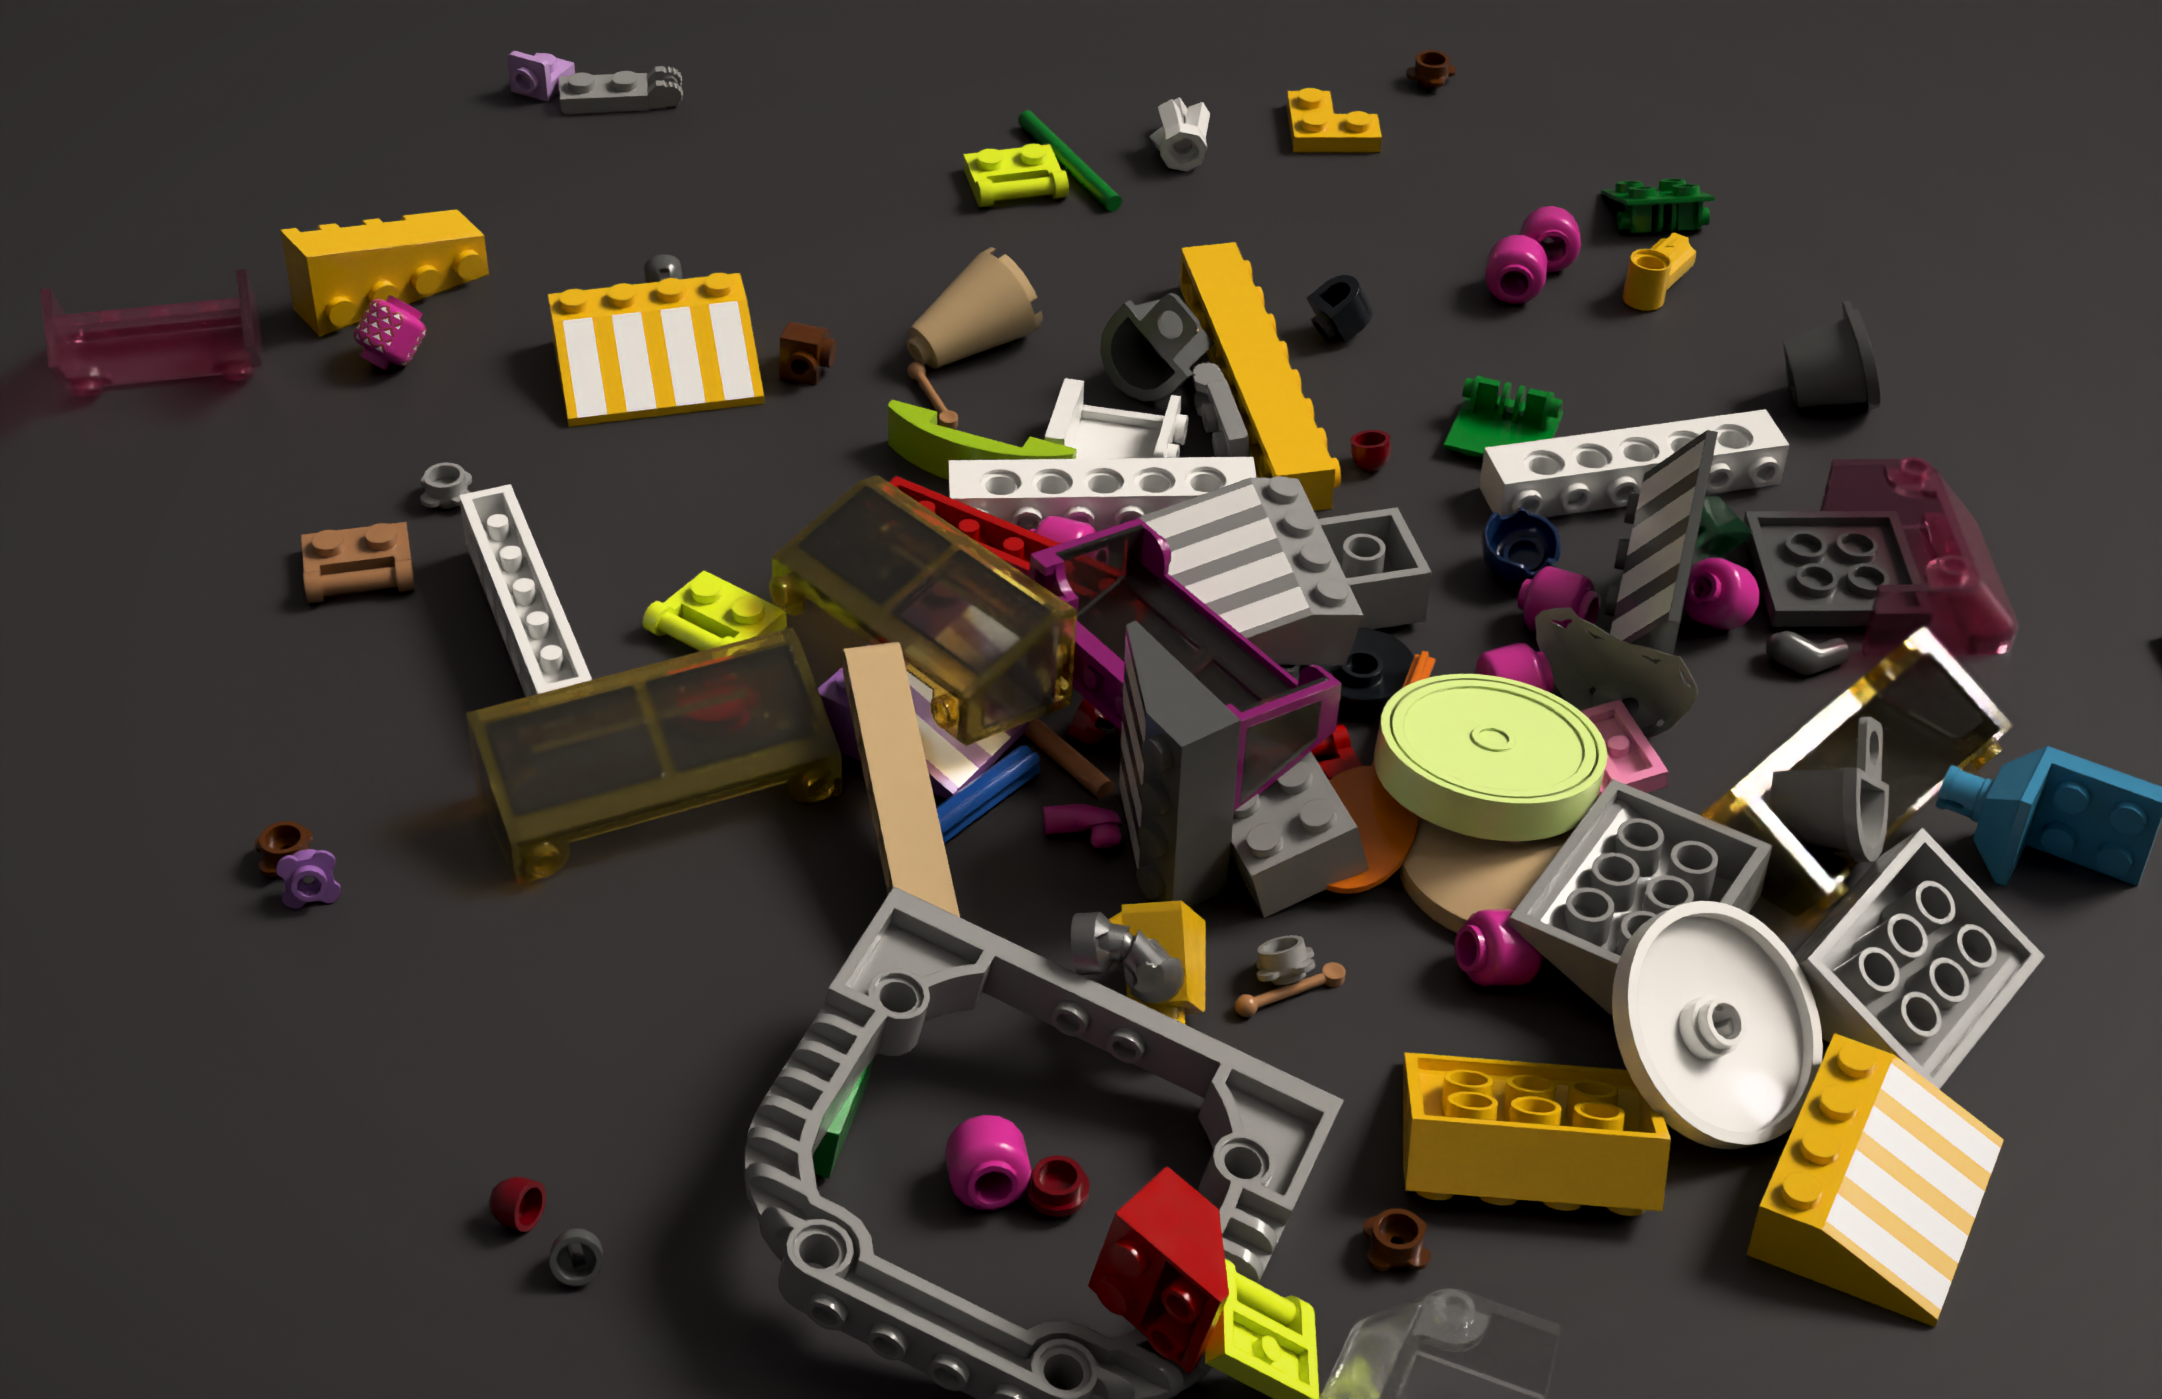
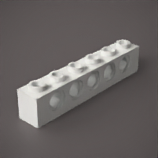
[1479,409,1789,518]
[949,457,1257,537]
[459,484,598,743]

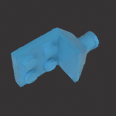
[1935,746,2162,887]

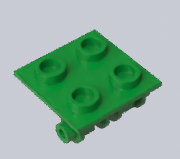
[1601,178,1715,234]
[1443,375,1564,458]

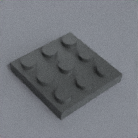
[1742,511,1932,628]

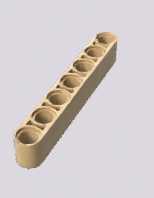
[842,642,960,917]

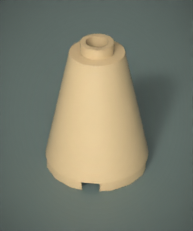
[906,247,1043,369]

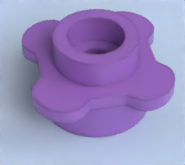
[276,849,341,909]

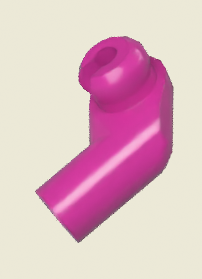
[1042,803,1123,848]

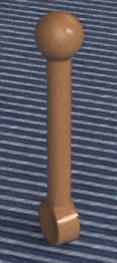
[907,362,958,429]
[1234,962,1346,1018]

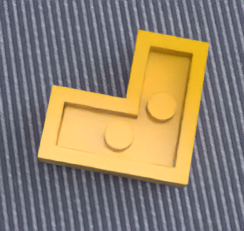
[1286,88,1382,152]

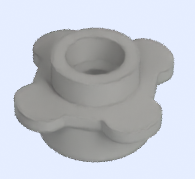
[420,462,472,509]
[1256,935,1315,985]

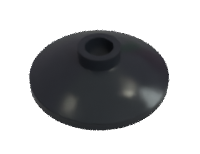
[1318,628,1414,704]

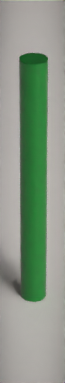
[1018,110,1122,211]

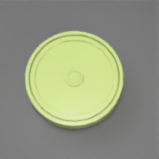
[1374,674,1607,841]

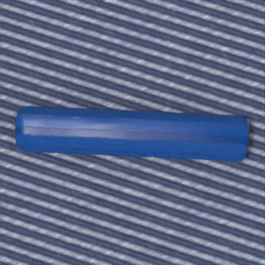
[936,745,1041,843]

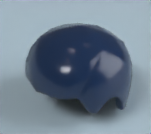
[1481,507,1562,585]

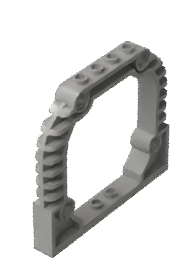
[743,886,1344,1399]

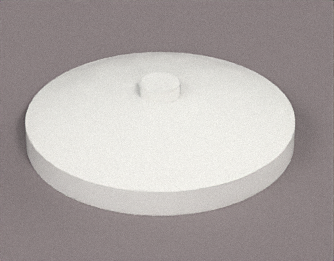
[1612,901,1823,1149]

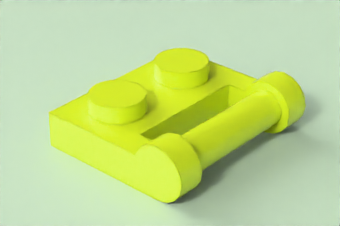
[964,144,1069,207]
[642,570,787,672]
[1205,1259,1319,1399]

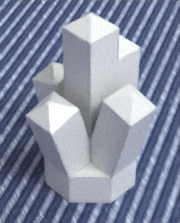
[1149,97,1210,172]

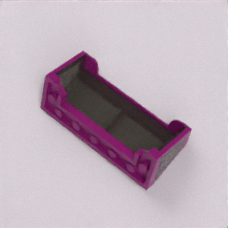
[1025,518,1342,814]

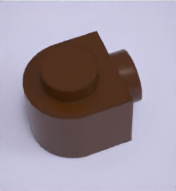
[779,322,837,385]

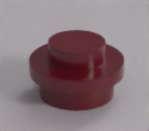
[1026,1155,1090,1217]

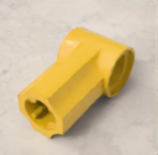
[1622,233,1696,311]

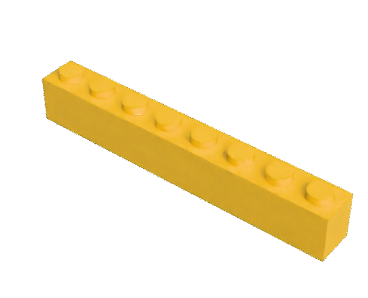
[1179,242,1341,511]

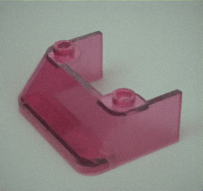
[40,269,262,396]
[1820,457,2018,657]

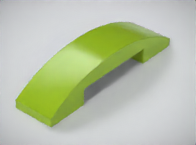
[888,400,1077,480]

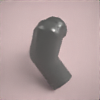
[1766,631,1849,676]

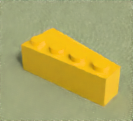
[280,209,489,337]

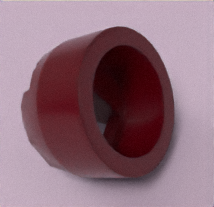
[1350,430,1391,472]
[1067,698,1114,745]
[489,1177,546,1232]

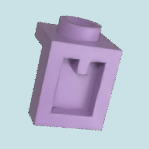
[507,51,575,102]

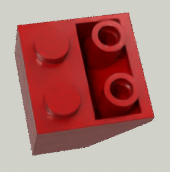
[1088,1166,1229,1374]

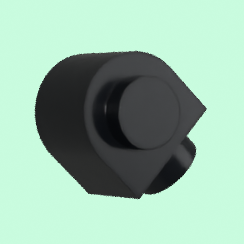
[1306,275,1373,343]

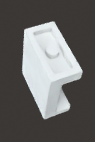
[1044,378,1188,459]

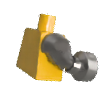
[1071,900,1206,1024]

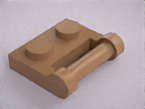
[301,522,415,604]

